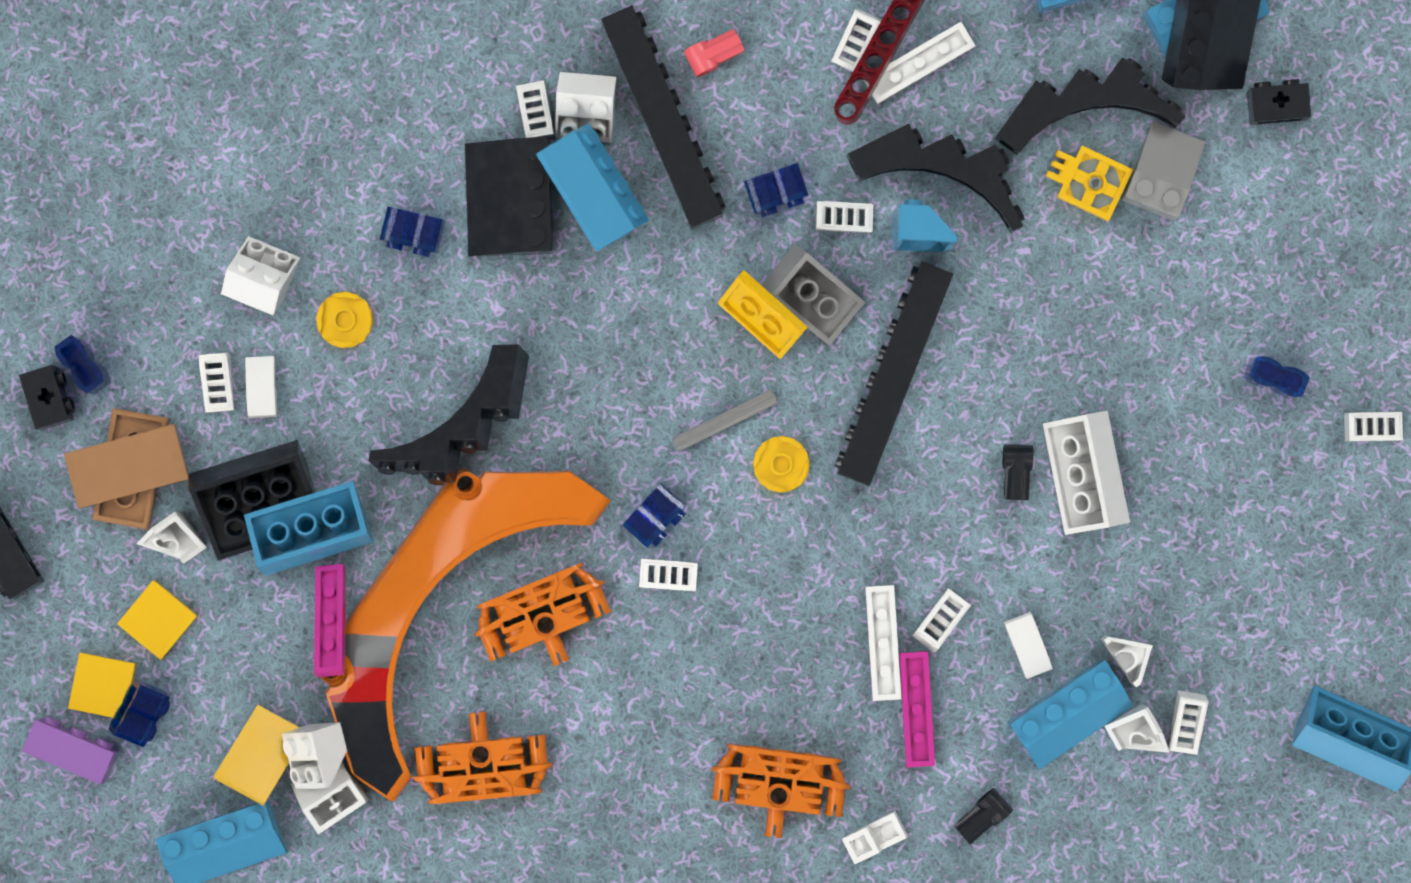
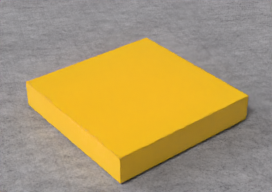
[117,580,198,660]
[68,652,137,720]

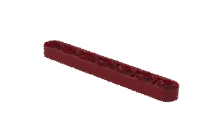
[834,0,925,125]

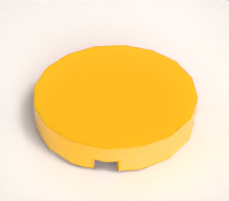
[316,292,374,348]
[753,436,810,493]

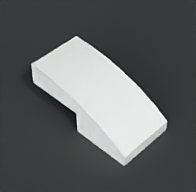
[245,356,277,418]
[1004,612,1053,679]
[842,811,908,864]

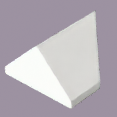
[137,511,207,564]
[1101,636,1153,687]
[1105,704,1170,753]

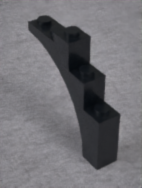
[994,57,1185,155]
[847,124,1025,234]
[368,344,529,486]

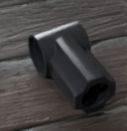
[1002,444,1034,500]
[954,788,1013,844]

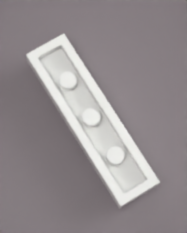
[863,22,975,105]
[865,585,902,701]

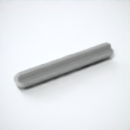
[672,390,777,451]

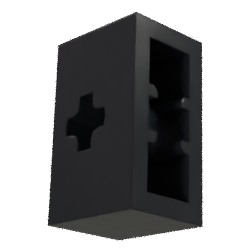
[1247,79,1311,125]
[19,365,76,430]

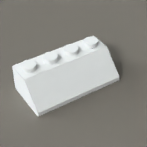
[1043,411,1130,535]

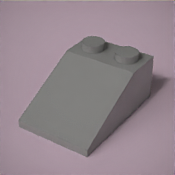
[1121,121,1205,221]
[762,244,865,346]

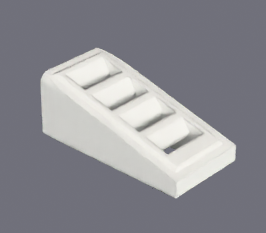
[831,8,882,71]
[516,80,555,138]
[816,201,873,233]
[199,353,235,413]
[1344,412,1403,442]
[639,559,698,591]
[912,588,971,653]
[1169,691,1209,755]

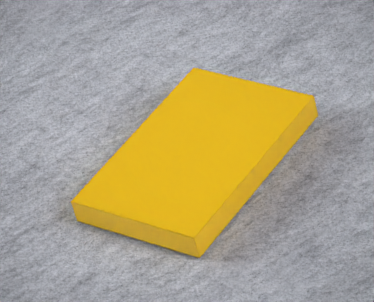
[717,270,808,359]
[214,705,299,806]

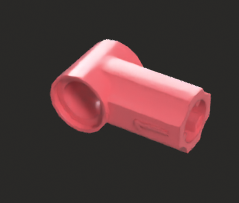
[684,29,745,77]

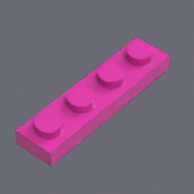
[314,564,346,677]
[899,651,935,767]

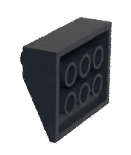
[1162,0,1261,90]
[465,137,553,257]
[188,440,316,560]

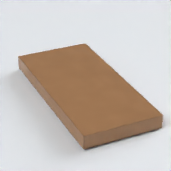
[92,408,170,530]
[64,424,189,509]

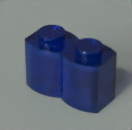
[744,163,809,218]
[380,206,445,258]
[55,335,111,395]
[1243,356,1310,398]
[622,483,686,548]
[108,679,170,747]

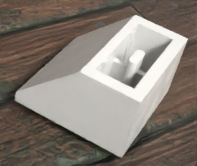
[555,72,616,143]
[221,236,300,316]
[282,722,347,789]
[291,759,370,834]

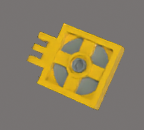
[1045,146,1133,222]

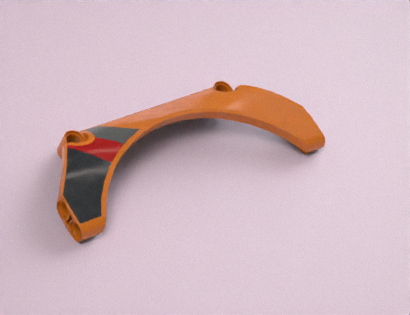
[321,468,611,802]

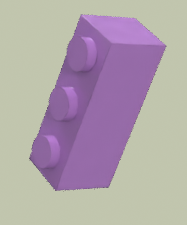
[22,716,120,784]

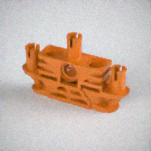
[474,562,612,667]
[412,711,554,804]
[710,743,851,838]

